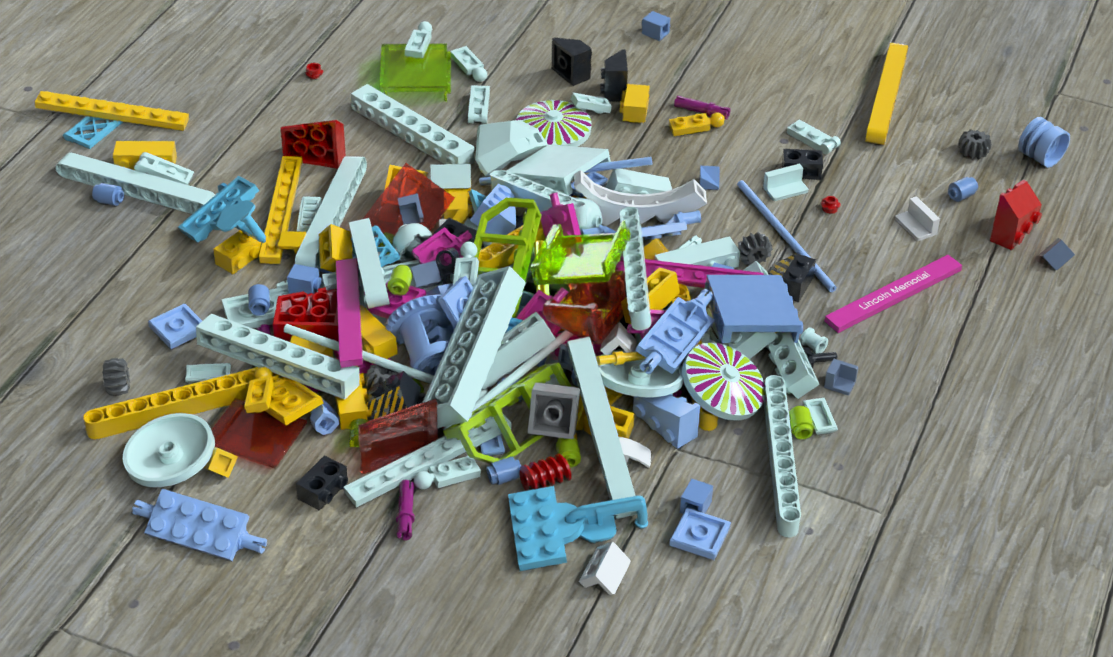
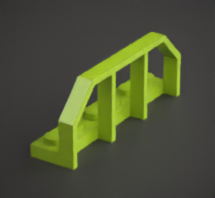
[474,197,542,318]
[443,362,571,464]

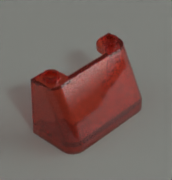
[543,267,627,345]

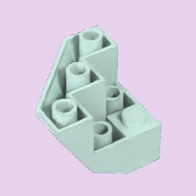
[475,120,548,176]

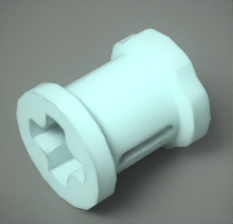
[800,328,828,353]

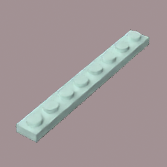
[344,413,511,507]

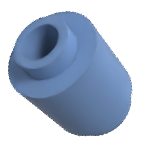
[948,177,978,202]
[92,183,124,206]
[248,284,270,316]
[486,456,521,485]

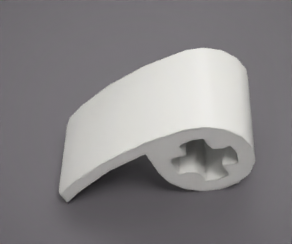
[619,437,651,468]

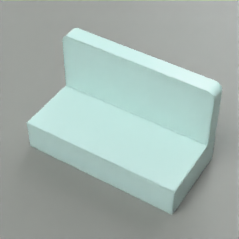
[431,164,471,189]
[763,164,808,201]

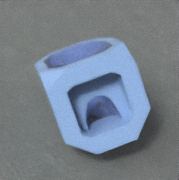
[310,399,339,435]

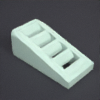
[297,196,322,233]

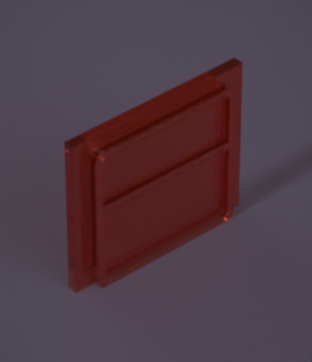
[363,163,455,241]
[211,398,307,469]
[358,399,438,475]

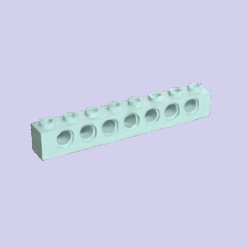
[351,84,475,164]
[743,261,820,399]
[196,314,359,399]

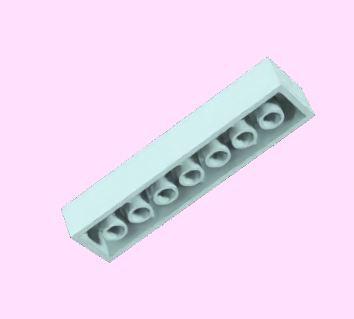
[418,266,526,428]

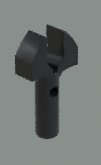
[803,348,838,369]

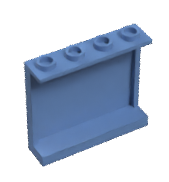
[705,275,803,343]

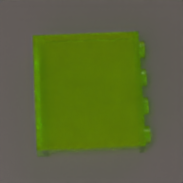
[379,44,451,101]
[530,220,631,285]

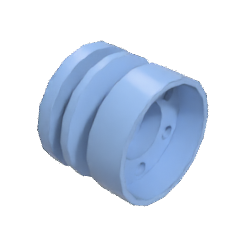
[1018,117,1070,168]

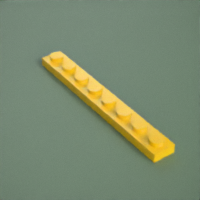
[35,91,189,131]
[259,156,302,264]

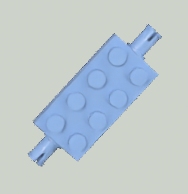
[581,210,701,246]
[635,289,715,374]
[132,489,267,561]

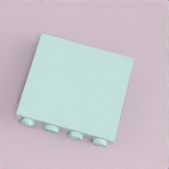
[507,145,611,196]

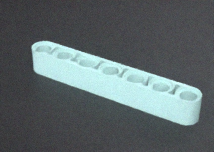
[490,170,587,227]
[349,218,390,309]

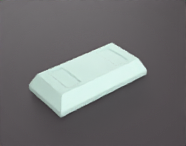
[185,363,231,384]
[803,398,838,435]

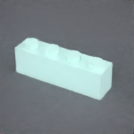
[655,236,740,268]
[482,312,556,390]

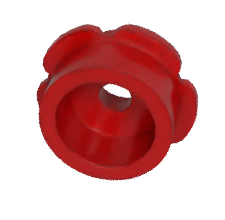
[305,63,323,79]
[821,196,841,214]

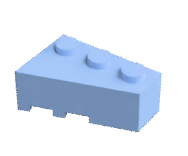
[470,183,516,235]
[633,394,700,449]

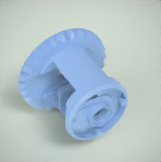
[385,295,454,376]

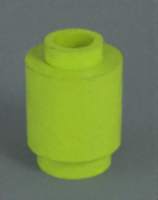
[387,265,413,296]
[789,406,814,440]
[556,437,581,468]

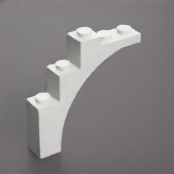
[574,170,707,226]

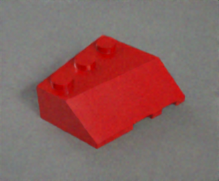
[280,120,346,169]
[990,180,1042,250]
[273,287,339,342]

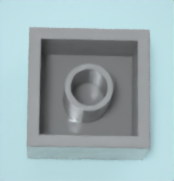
[528,383,581,439]

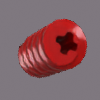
[519,454,572,491]

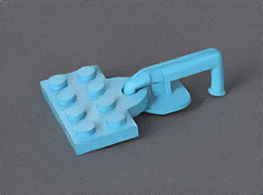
[178,176,266,243]
[508,486,648,571]

